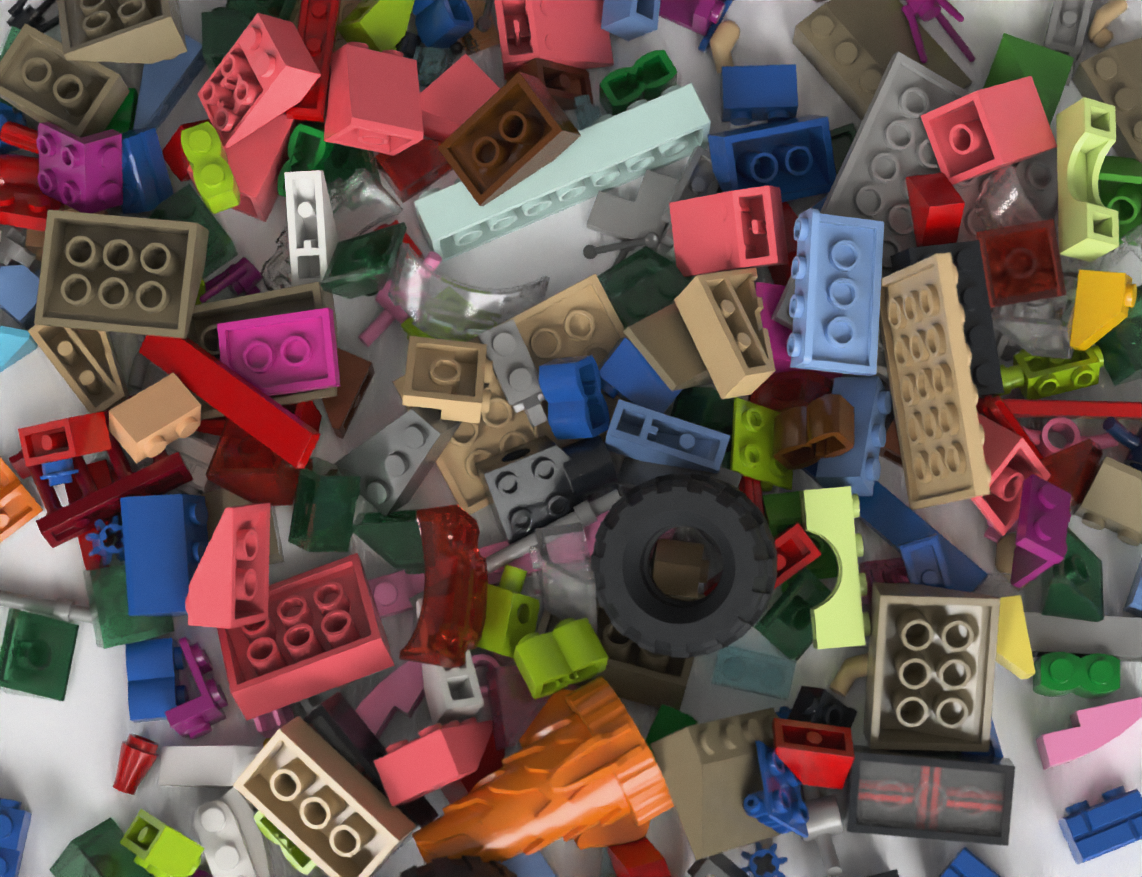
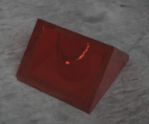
[976,219,1067,308]

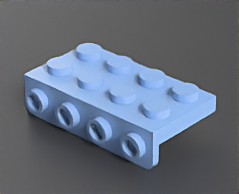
[787,208,884,376]

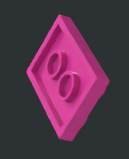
[217,308,340,396]

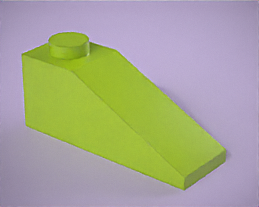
[337,0,415,52]

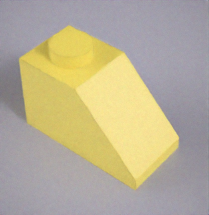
[996,595,1036,680]

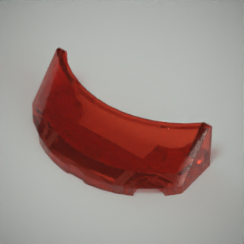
[399,504,488,668]

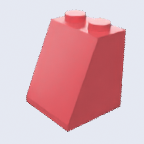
[323,42,424,156]
[420,53,501,143]
[921,76,1057,185]
[187,111,297,222]
[970,413,1051,536]

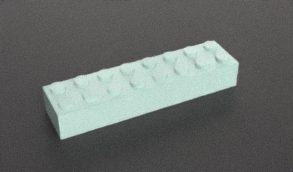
[414,83,711,263]

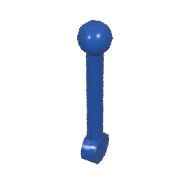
[698,0,734,53]

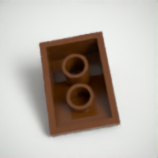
[437,72,581,206]

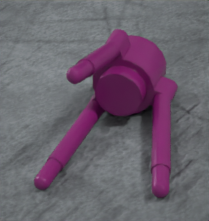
[901,0,975,63]
[199,257,263,303]

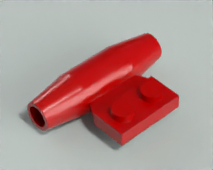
[0,154,65,231]

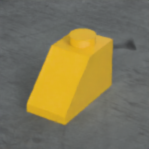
[1070,269,1137,351]

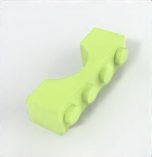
[1056,97,1119,262]
[799,486,871,649]

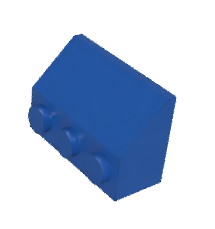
[708,115,836,202]
[120,494,209,617]

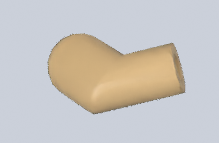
[1087,0,1128,49]
[710,20,740,74]
[995,533,1031,593]
[829,653,868,698]

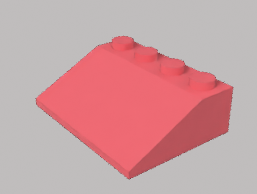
[217,552,395,720]

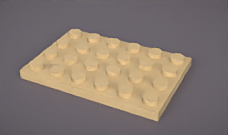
[879,253,991,510]
[392,273,630,517]

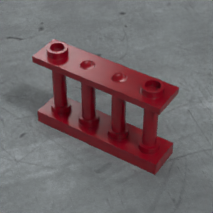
[9,393,194,548]

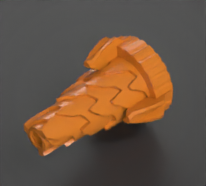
[411,676,674,864]

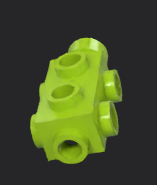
[993,337,1104,399]

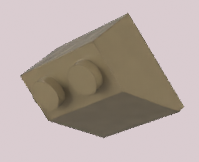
[1074,456,1142,546]

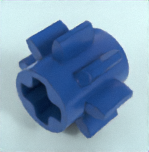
[85,516,125,566]
[741,842,788,877]

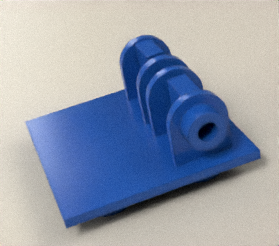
[743,740,809,838]

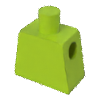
[461,564,540,658]

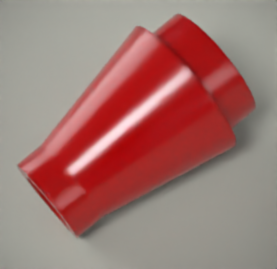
[112,733,159,795]

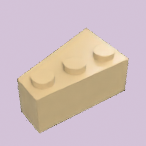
[674,267,776,399]
[28,325,130,413]

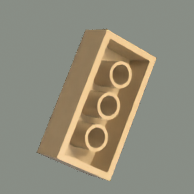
[233,716,416,877]

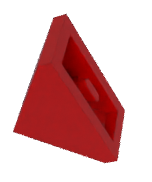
[906,173,965,247]

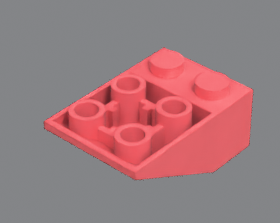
[494,0,614,80]
[197,13,321,148]
[669,185,789,278]
[374,717,494,806]

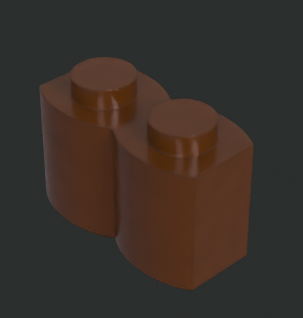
[773,394,854,470]

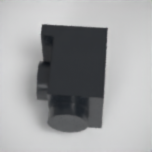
[788,686,858,728]

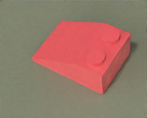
[185,502,270,629]

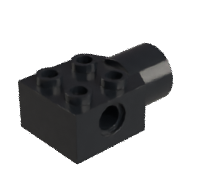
[475,435,618,544]

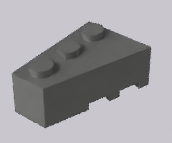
[329,407,462,517]

